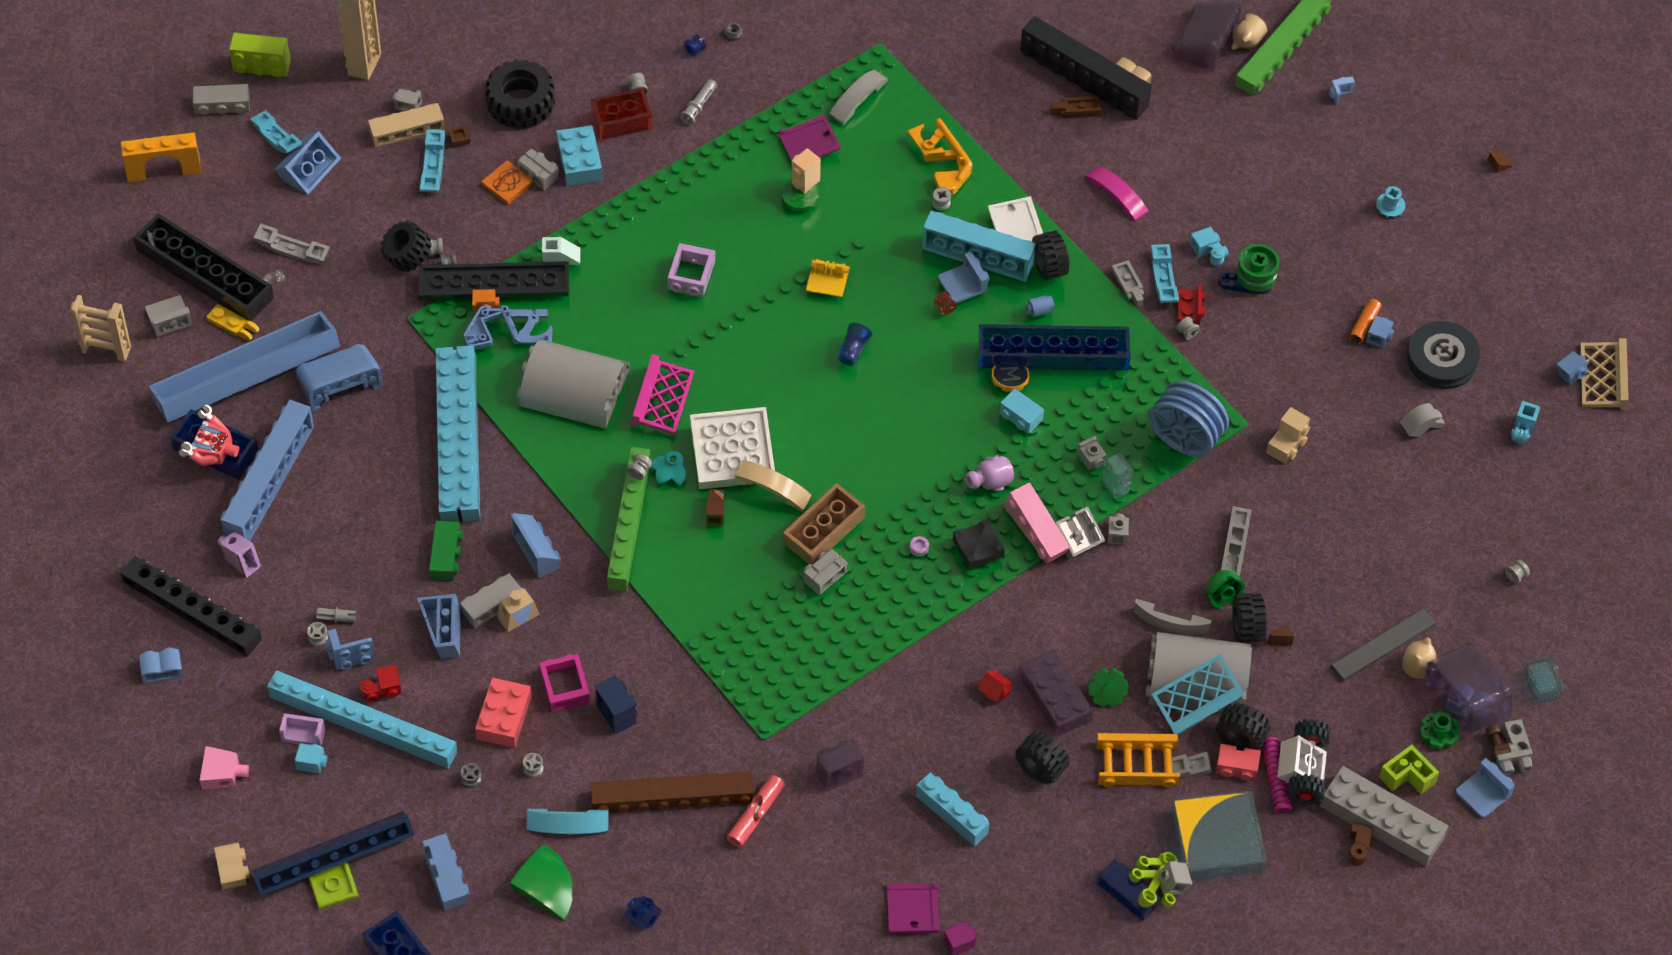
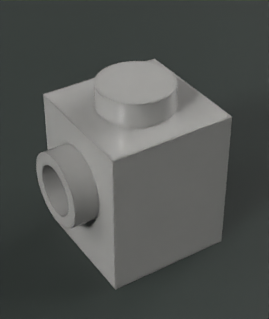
[1159,861,1192,895]

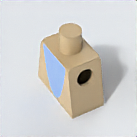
[497,588,539,632]

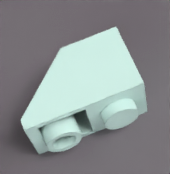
[542,237,580,265]

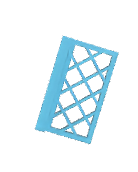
[1152,654,1245,735]

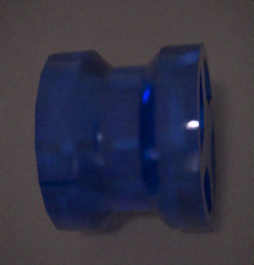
[684,34,706,57]

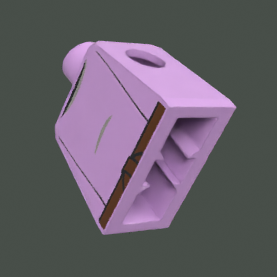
[218,532,261,578]

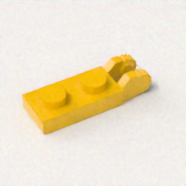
[206,304,259,341]

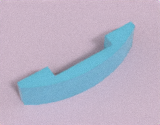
[250,110,302,153]
[420,129,445,192]
[1151,244,1179,303]
[527,809,608,834]

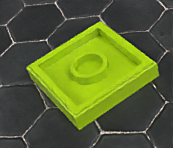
[308,862,359,910]

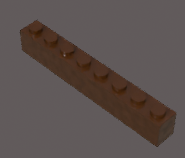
[591,771,754,813]

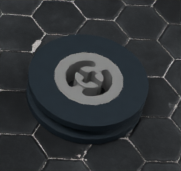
[1407,321,1480,389]

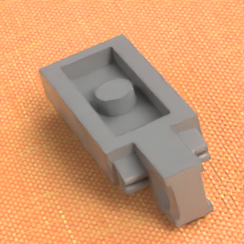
[1111,261,1144,308]

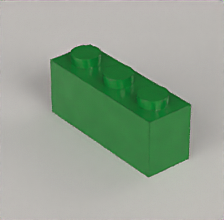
[429,521,463,581]

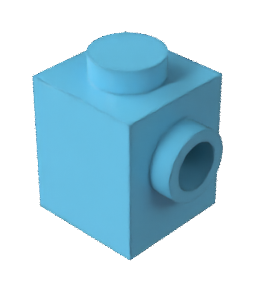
[295,743,327,774]

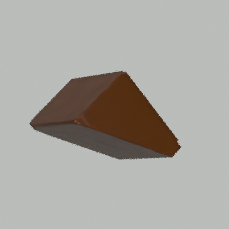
[1488,152,1513,173]
[1268,625,1294,646]

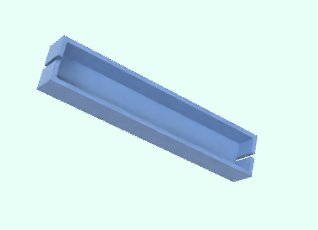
[148,311,341,423]

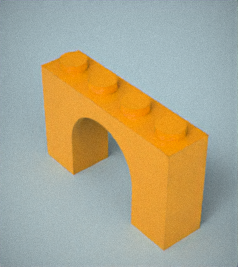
[121,132,201,182]

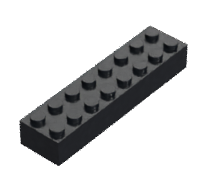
[1020,16,1152,120]
[133,213,274,321]

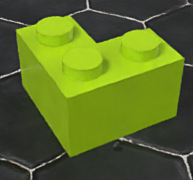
[1379,745,1439,794]

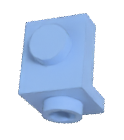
[1329,76,1355,104]

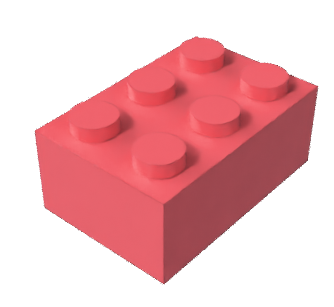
[475,678,532,748]

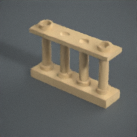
[70,295,131,362]

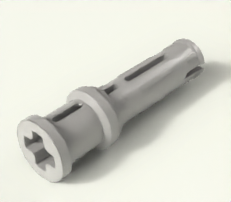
[679,79,717,125]

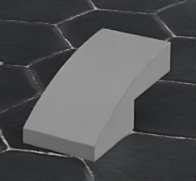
[1172,752,1213,778]

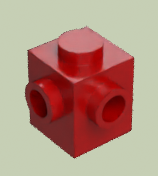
[977,670,1013,701]

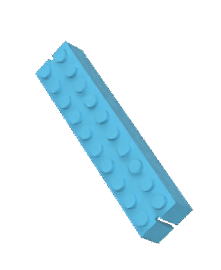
[436,345,480,522]

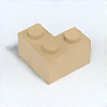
[1266,407,1310,464]

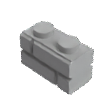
[517,149,559,190]
[803,549,848,595]

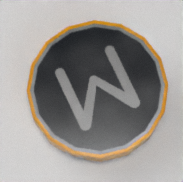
[992,360,1029,392]

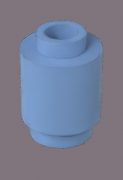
[1025,295,1055,318]

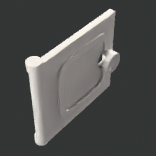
[988,196,1043,242]

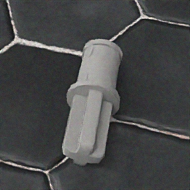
[316,607,356,623]

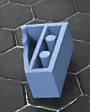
[417,594,461,659]

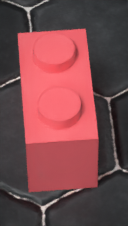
[1216,744,1261,781]

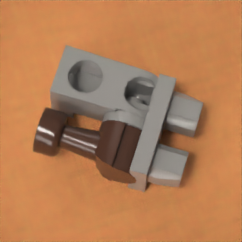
[1485,719,1533,776]

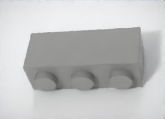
[193,84,250,115]
[460,573,522,629]

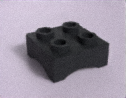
[952,519,1005,570]

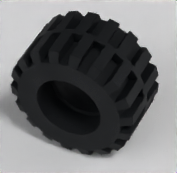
[381,220,432,272]
[1032,230,1070,281]
[1232,593,1267,643]
[1215,703,1271,751]
[1015,731,1070,785]

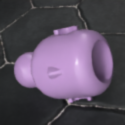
[966,455,1014,491]

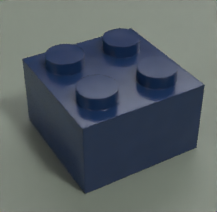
[594,675,637,734]

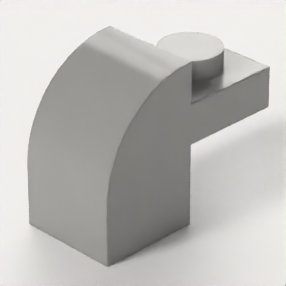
[1400,403,1446,437]

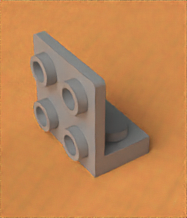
[145,295,193,337]

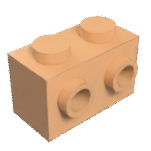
[792,148,820,193]

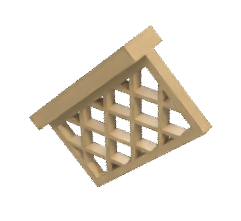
[1581,338,1628,411]

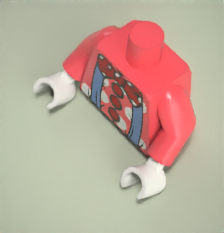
[179,405,239,466]

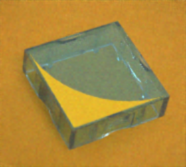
[1170,790,1267,881]

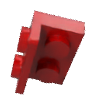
[1178,284,1205,324]

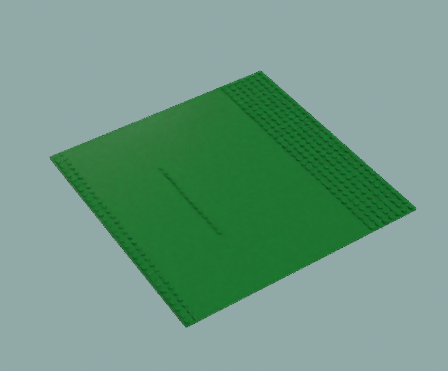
[408,44,1248,740]

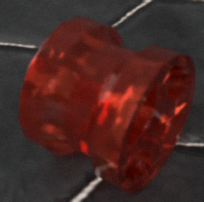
[934,292,957,315]

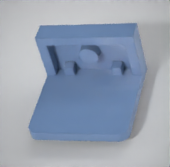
[938,251,989,304]
[325,629,375,670]
[1456,758,1515,818]

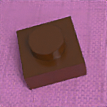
[448,125,471,147]

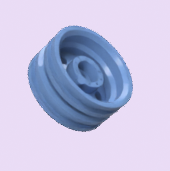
[1149,381,1229,457]

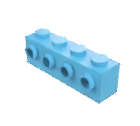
[916,772,989,847]

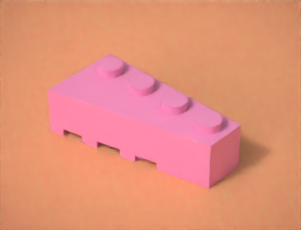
[1003,482,1070,564]

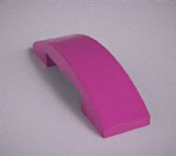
[1085,166,1148,221]

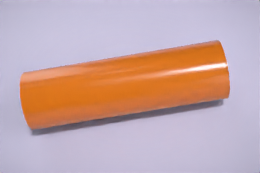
[1349,299,1382,345]

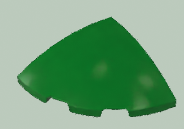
[510,845,573,921]

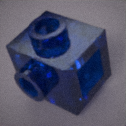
[624,896,662,930]

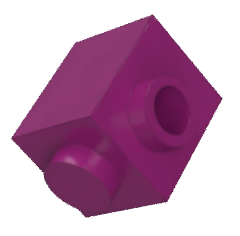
[944,922,977,955]

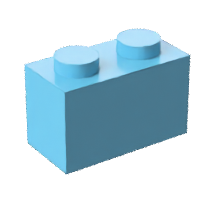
[999,389,1044,434]

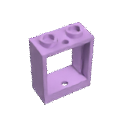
[668,243,715,297]

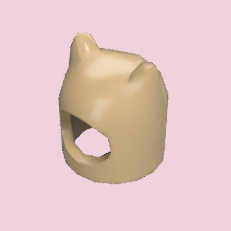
[1231,13,1267,50]
[1402,637,1436,679]

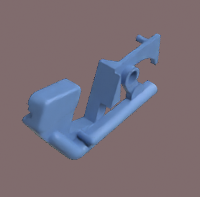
[464,306,552,350]

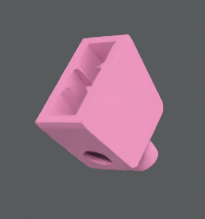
[200,746,249,789]

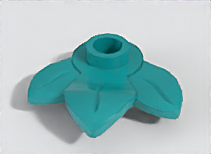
[650,451,686,485]

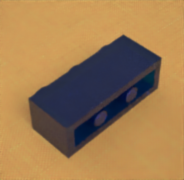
[1097,859,1161,921]

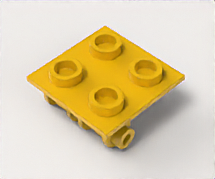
[806,259,850,297]

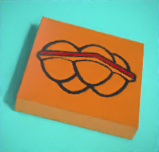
[481,160,533,205]

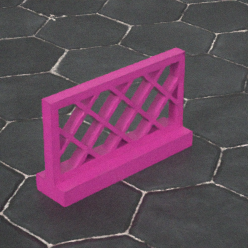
[630,354,694,435]

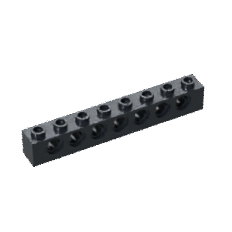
[120,556,262,657]

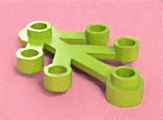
[1129,852,1178,908]

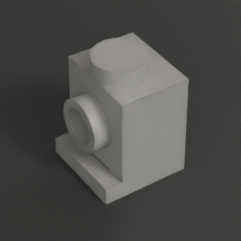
[393,89,422,112]
[1077,436,1106,470]
[1108,514,1129,545]

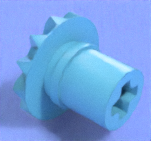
[1376,186,1405,219]

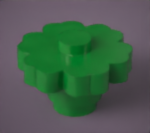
[1088,668,1128,707]
[1419,711,1461,750]

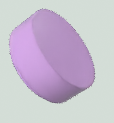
[909,536,929,556]

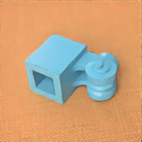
[1190,227,1229,266]
[1511,401,1540,444]

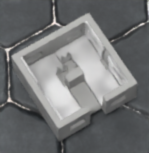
[1055,506,1105,560]

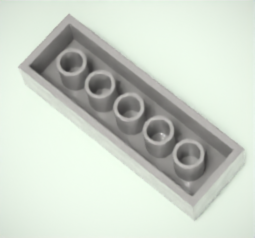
[1320,766,1449,866]

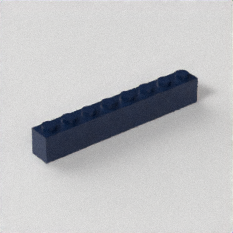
[250,811,414,896]

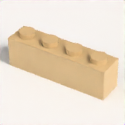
[368,103,445,147]

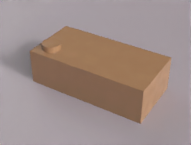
[783,483,865,565]

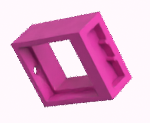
[539,654,590,712]

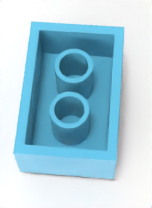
[556,125,603,186]

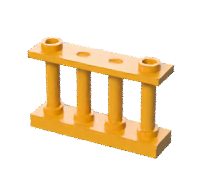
[1096,733,1180,788]

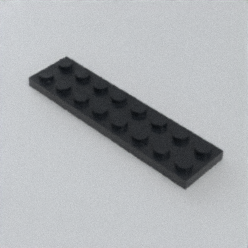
[419,262,569,300]

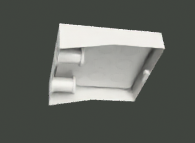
[690,407,775,489]

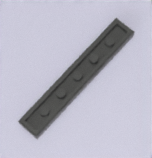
[1331,609,1436,682]

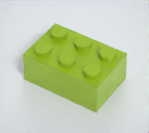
[229,33,290,77]

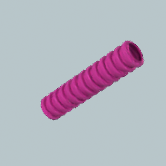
[1262,737,1292,814]

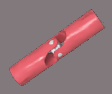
[726,775,785,848]

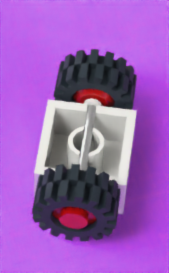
[1277,719,1331,805]

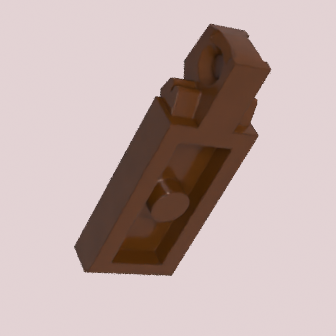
[1050,96,1101,117]

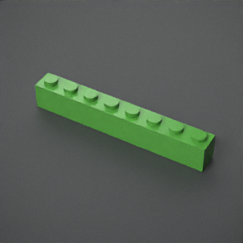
[1235,0,1331,96]
[607,447,650,592]

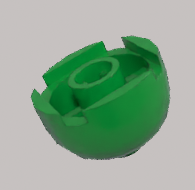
[1206,570,1246,609]

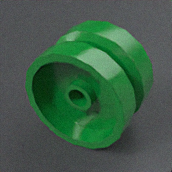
[1236,244,1280,292]

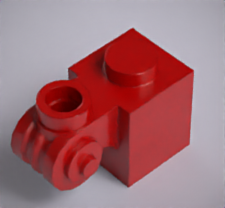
[360,665,402,703]

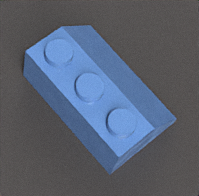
[274,131,341,195]
[511,513,561,578]

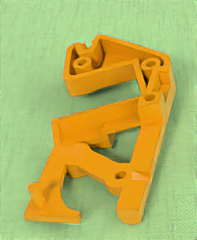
[908,118,972,196]

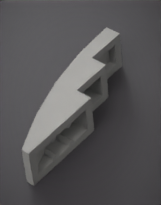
[1221,506,1252,576]

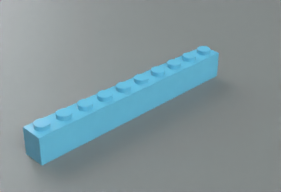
[267,670,457,769]

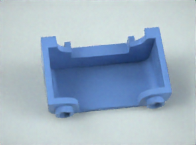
[295,344,383,412]

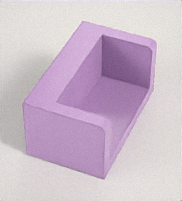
[280,713,325,746]

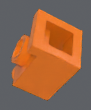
[472,289,500,316]

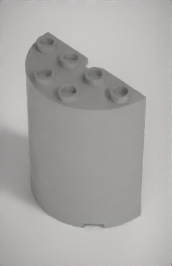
[517,339,630,429]
[1145,632,1252,714]

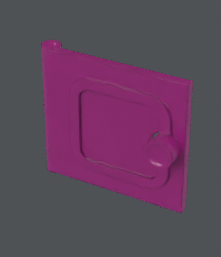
[778,115,841,160]
[885,883,940,935]

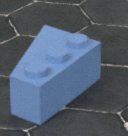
[423,834,470,911]

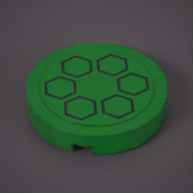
[782,181,818,212]

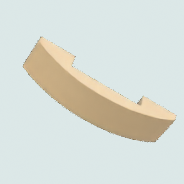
[734,460,811,512]

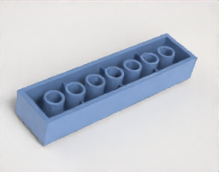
[220,400,314,541]

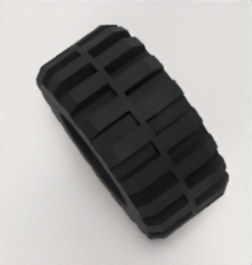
[485,59,555,129]

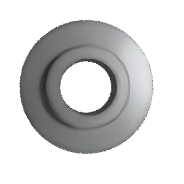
[725,23,743,40]

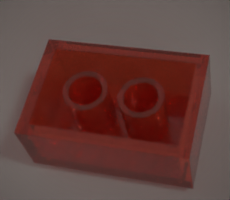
[590,88,653,140]

